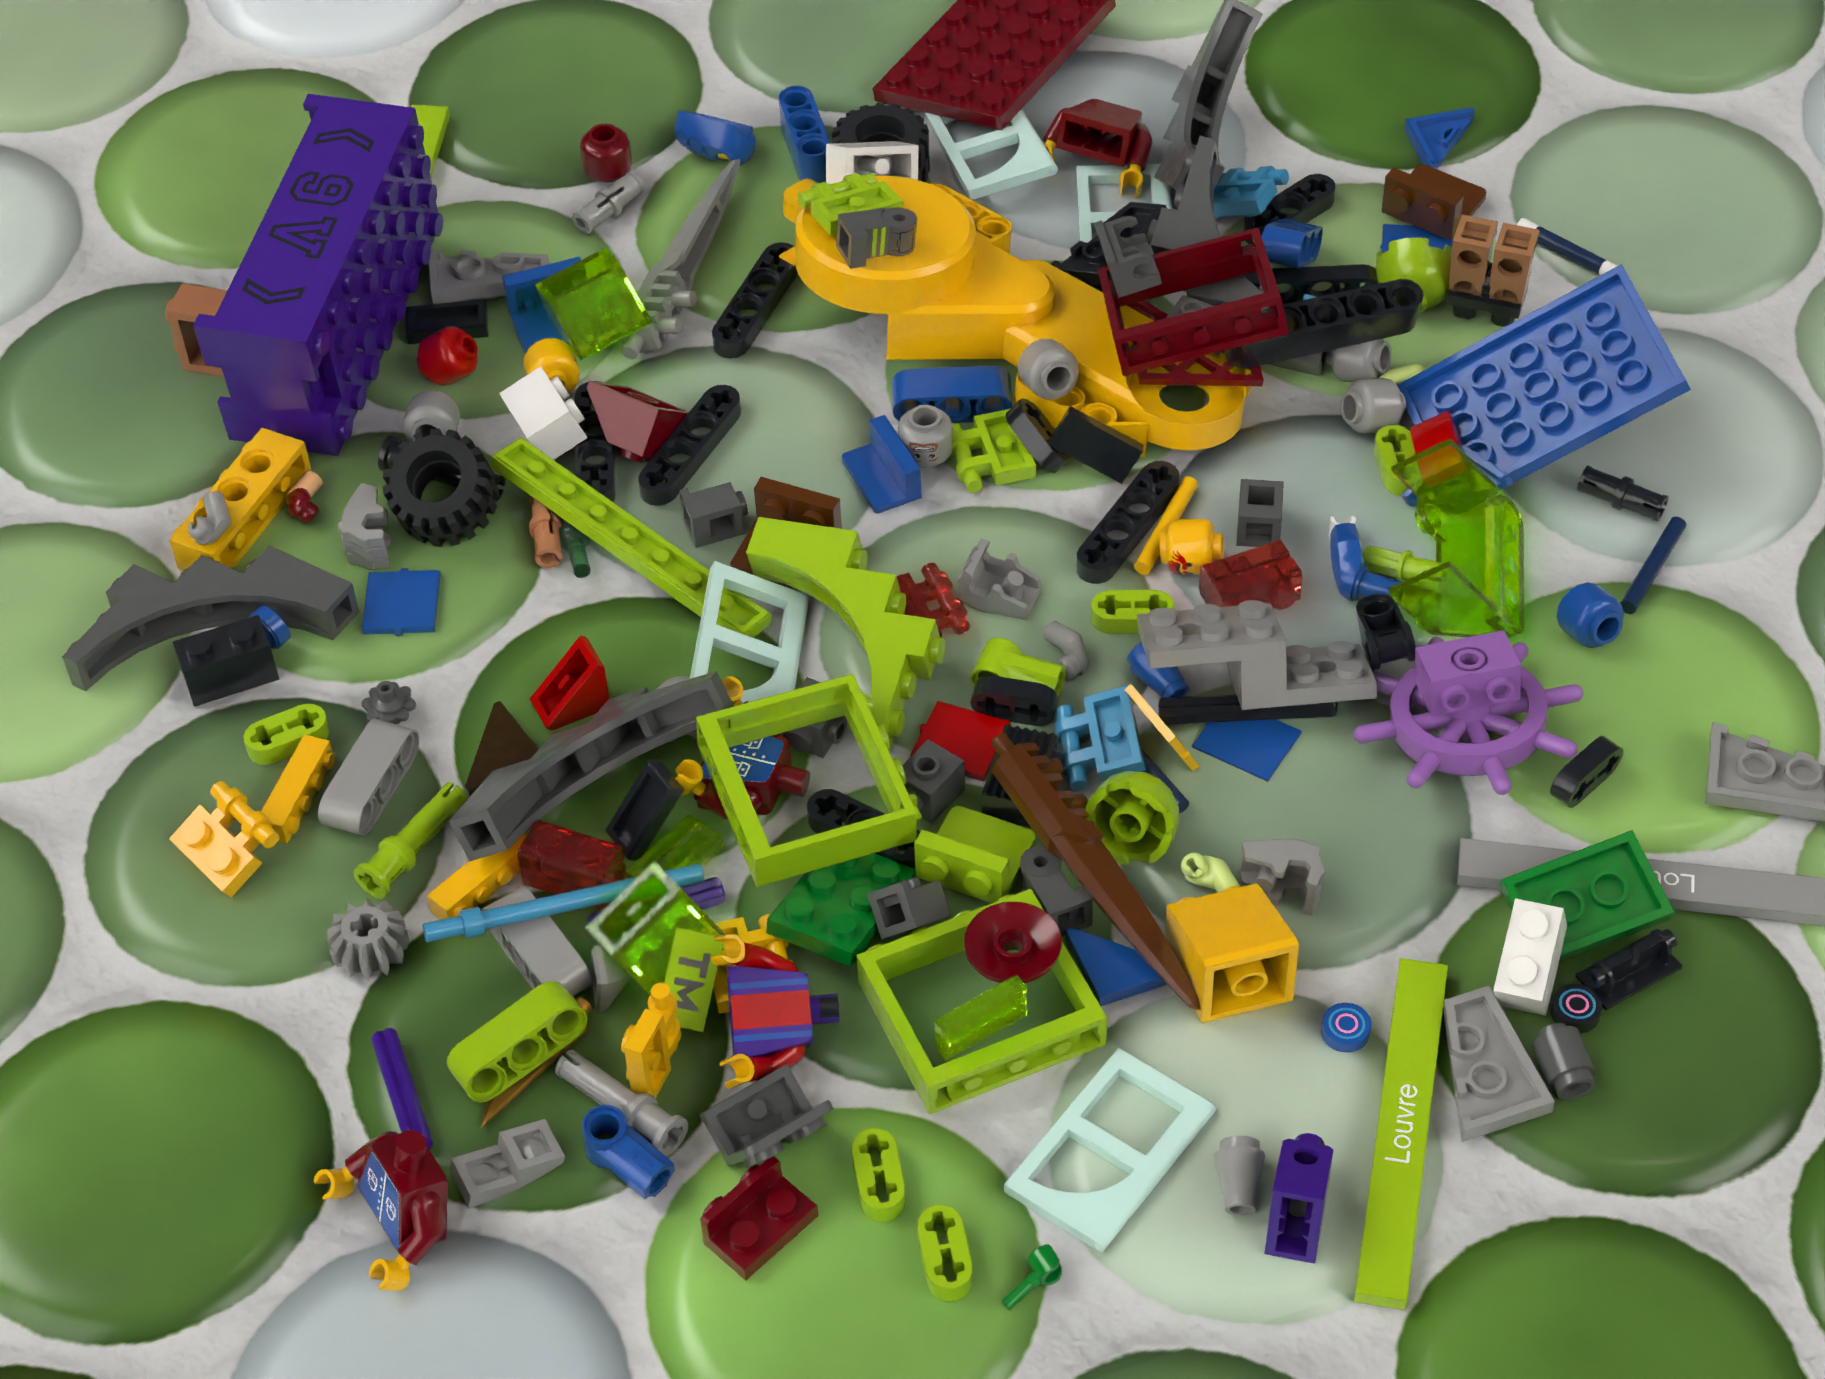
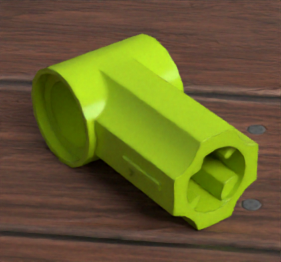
[970,637,1066,699]

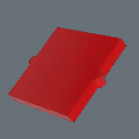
[910,701,1011,782]

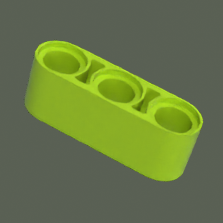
[447,981,588,1102]

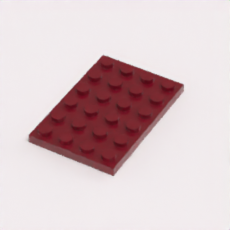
[872,0,1116,130]

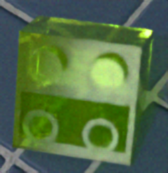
[535,248,652,361]
[585,861,726,995]

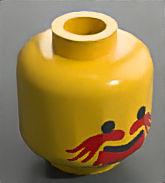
[1160,519,1224,575]

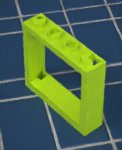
[696,674,922,887]
[856,889,1107,1115]

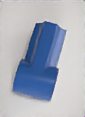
[582,1105,675,1200]

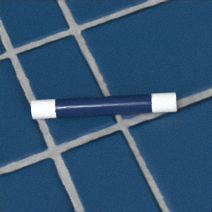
[1517,218,1617,275]

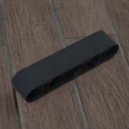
[1224,279,1424,369]

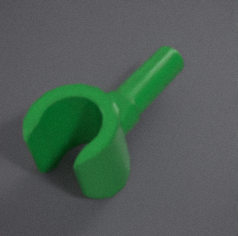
[1001,1244,1062,1310]

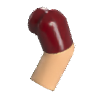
[285,471,323,525]

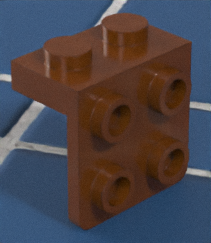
[1381,164,1487,241]

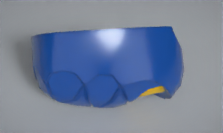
[674,110,756,166]

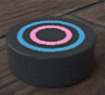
[1551,984,1602,1034]

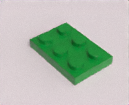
[1500,830,1675,962]
[766,853,916,967]

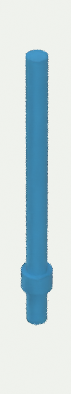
[422,863,704,943]

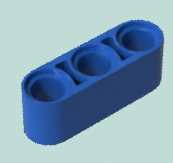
[778,85,830,183]
[1262,219,1323,269]
[892,366,1013,423]

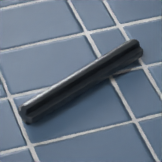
[1158,694,1337,724]

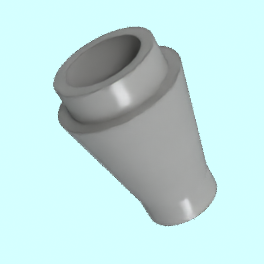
[1215,1136,1265,1215]

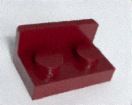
[700,1156,818,1281]

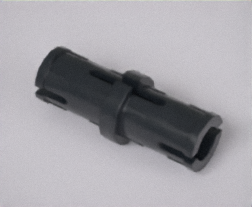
[1577,465,1668,522]

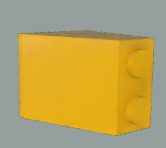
[1165,883,1299,1024]

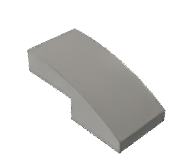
[449,1119,565,1208]

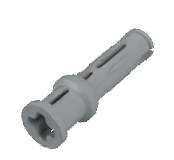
[555,1049,688,1156]

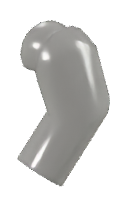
[188,491,231,545]
[1044,621,1088,679]

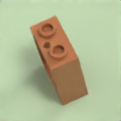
[165,283,227,377]

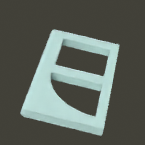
[924,109,1058,200]
[1076,164,1172,255]
[690,561,809,736]
[1004,1048,1217,1252]

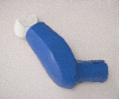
[1328,516,1405,606]

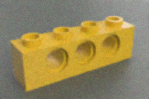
[169,428,312,571]

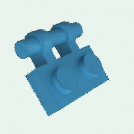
[1214,166,1289,219]
[1054,685,1146,790]

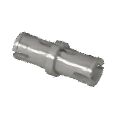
[572,171,645,235]

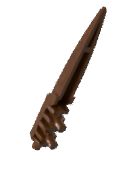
[991,733,1201,1010]

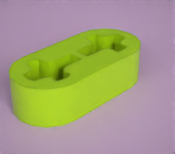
[1374,425,1422,496]
[1091,590,1175,634]
[243,704,330,765]
[852,1128,905,1222]
[917,1205,973,1301]

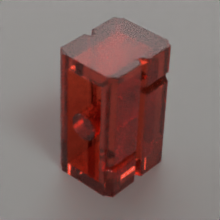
[1199,540,1303,610]
[517,820,627,910]

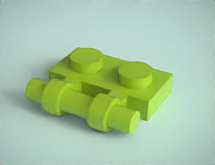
[798,173,903,236]
[950,409,1036,493]

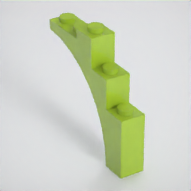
[746,517,945,753]

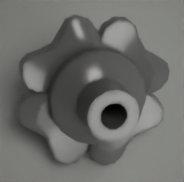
[362,681,417,724]

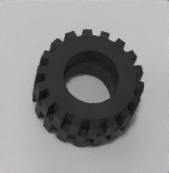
[832,103,930,182]
[382,429,499,547]

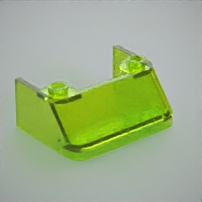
[1389,438,1524,639]

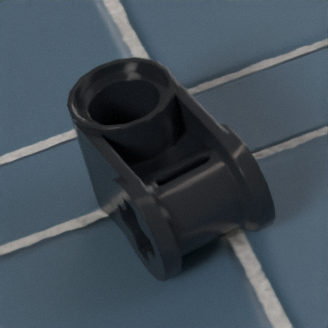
[1356,594,1416,671]

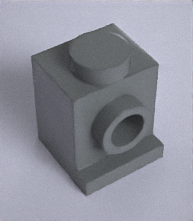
[1236,479,1284,548]
[679,482,748,548]
[867,877,951,939]

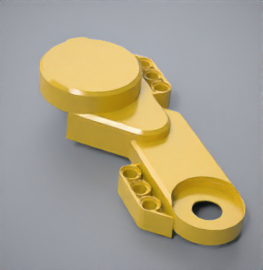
[779,176,1246,457]

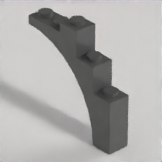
[1154,0,1263,189]
[1147,136,1327,377]
[62,545,359,691]
[448,671,734,862]

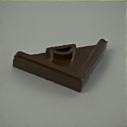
[465,701,539,798]

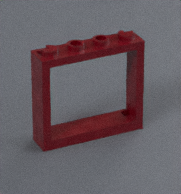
[1098,228,1289,376]

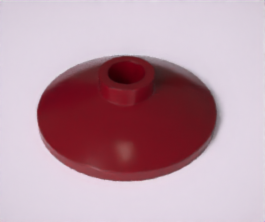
[964,902,1062,984]

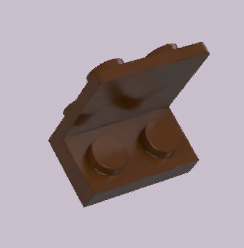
[730,477,842,591]

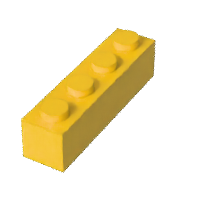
[261,734,335,844]
[427,834,536,920]

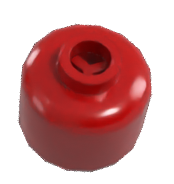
[416,326,478,386]

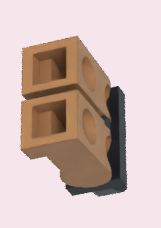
[1446,214,1540,327]

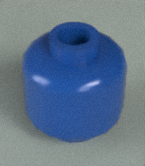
[1556,582,1624,648]

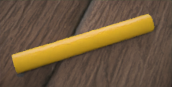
[1134,476,1198,575]

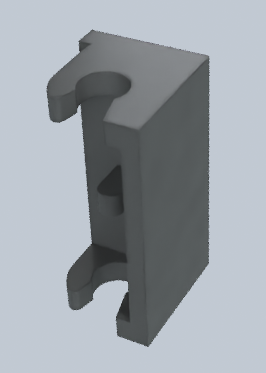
[1094,216,1162,298]

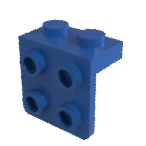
[502,256,605,354]

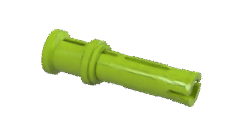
[353,782,468,899]

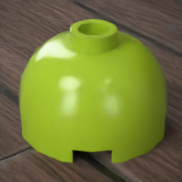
[1376,238,1452,313]
[1085,771,1180,865]

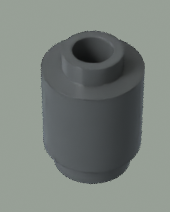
[1532,1023,1596,1100]

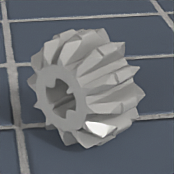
[326,897,409,980]

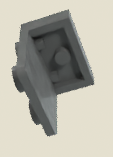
[699,1064,834,1168]

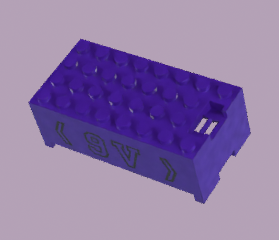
[193,94,443,456]

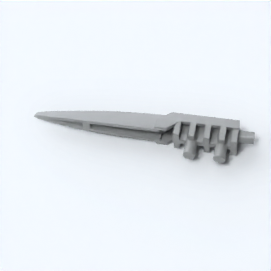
[618,159,740,360]

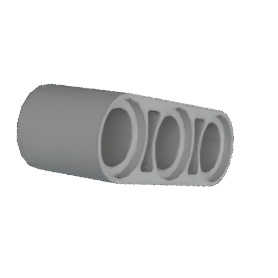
[318,718,420,836]
[482,886,592,996]

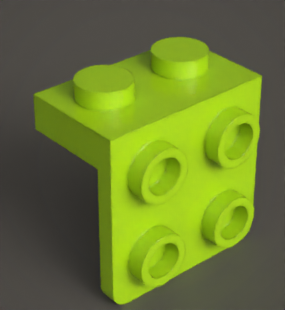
[914,806,1035,903]

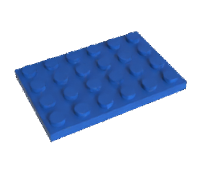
[1397,264,1691,513]

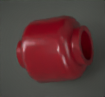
[580,123,632,183]

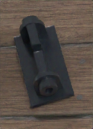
[1575,929,1683,1011]

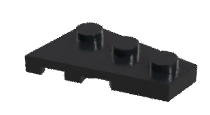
[1051,202,1167,286]

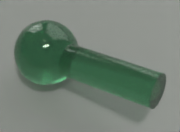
[559,521,591,578]

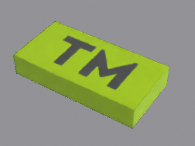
[663,926,723,1032]

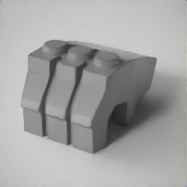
[338,483,391,570]
[957,539,1042,620]
[1239,839,1325,915]

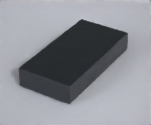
[406,299,489,344]
[1048,406,1144,484]
[605,759,684,861]

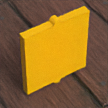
[1124,684,1200,772]

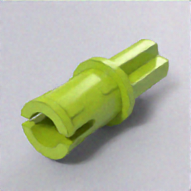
[1363,545,1449,591]

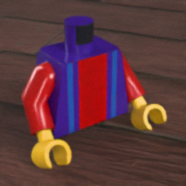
[712,934,839,1089]

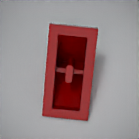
[529,635,609,731]

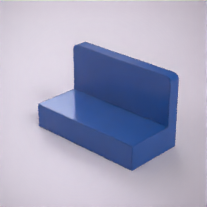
[842,415,921,514]

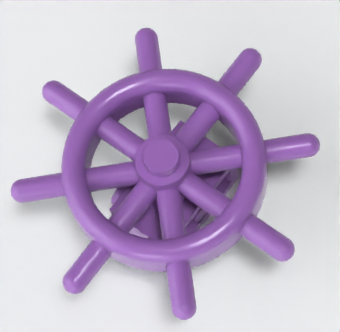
[1353,630,1584,795]

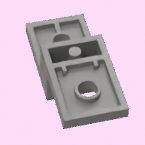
[1137,600,1377,710]

